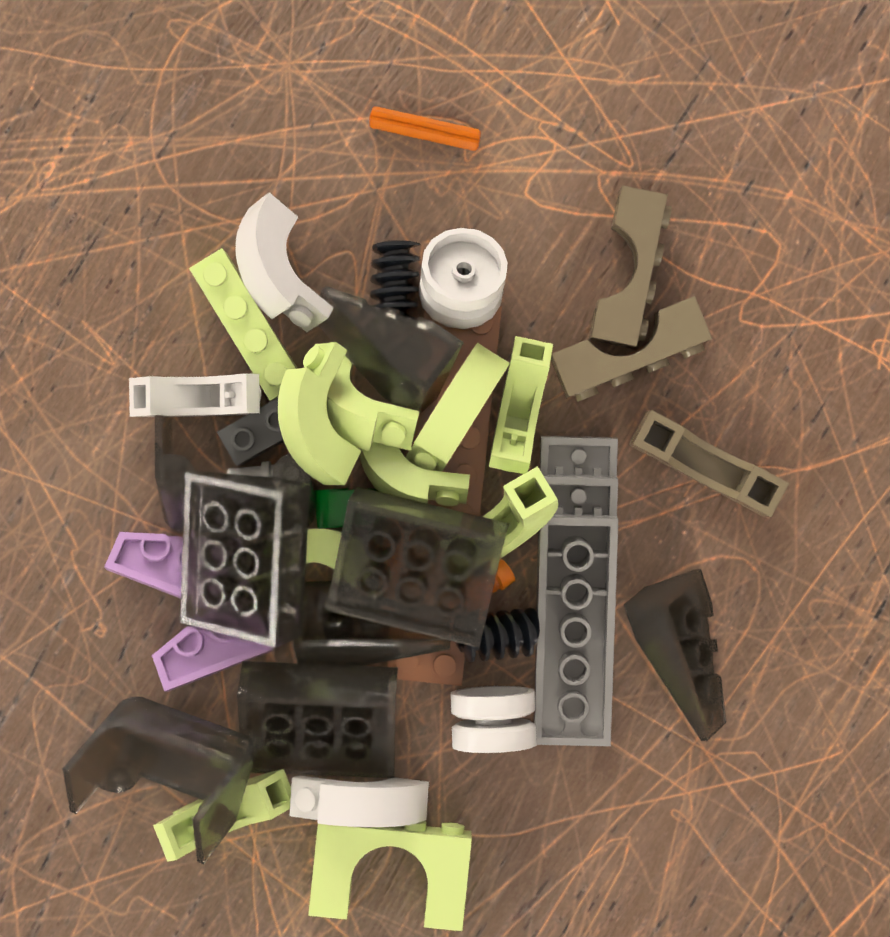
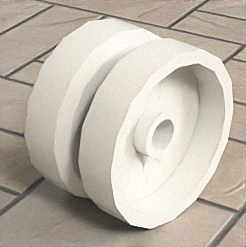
[419,228,508,329]
[451,686,537,753]

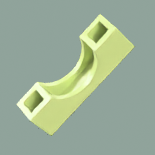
[189,248,298,401]

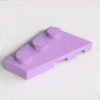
[104,532,242,611]
[152,578,274,692]

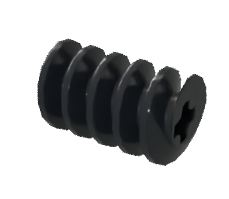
[369,240,421,322]
[454,607,540,663]

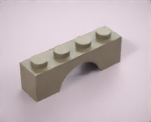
[588,185,672,349]
[551,296,712,402]
[628,410,789,518]

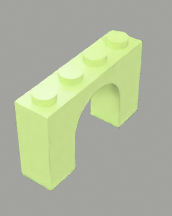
[308,821,472,931]

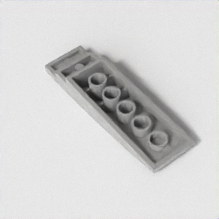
[534,436,618,746]

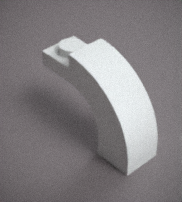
[236,193,333,332]
[129,373,261,417]
[289,776,429,827]

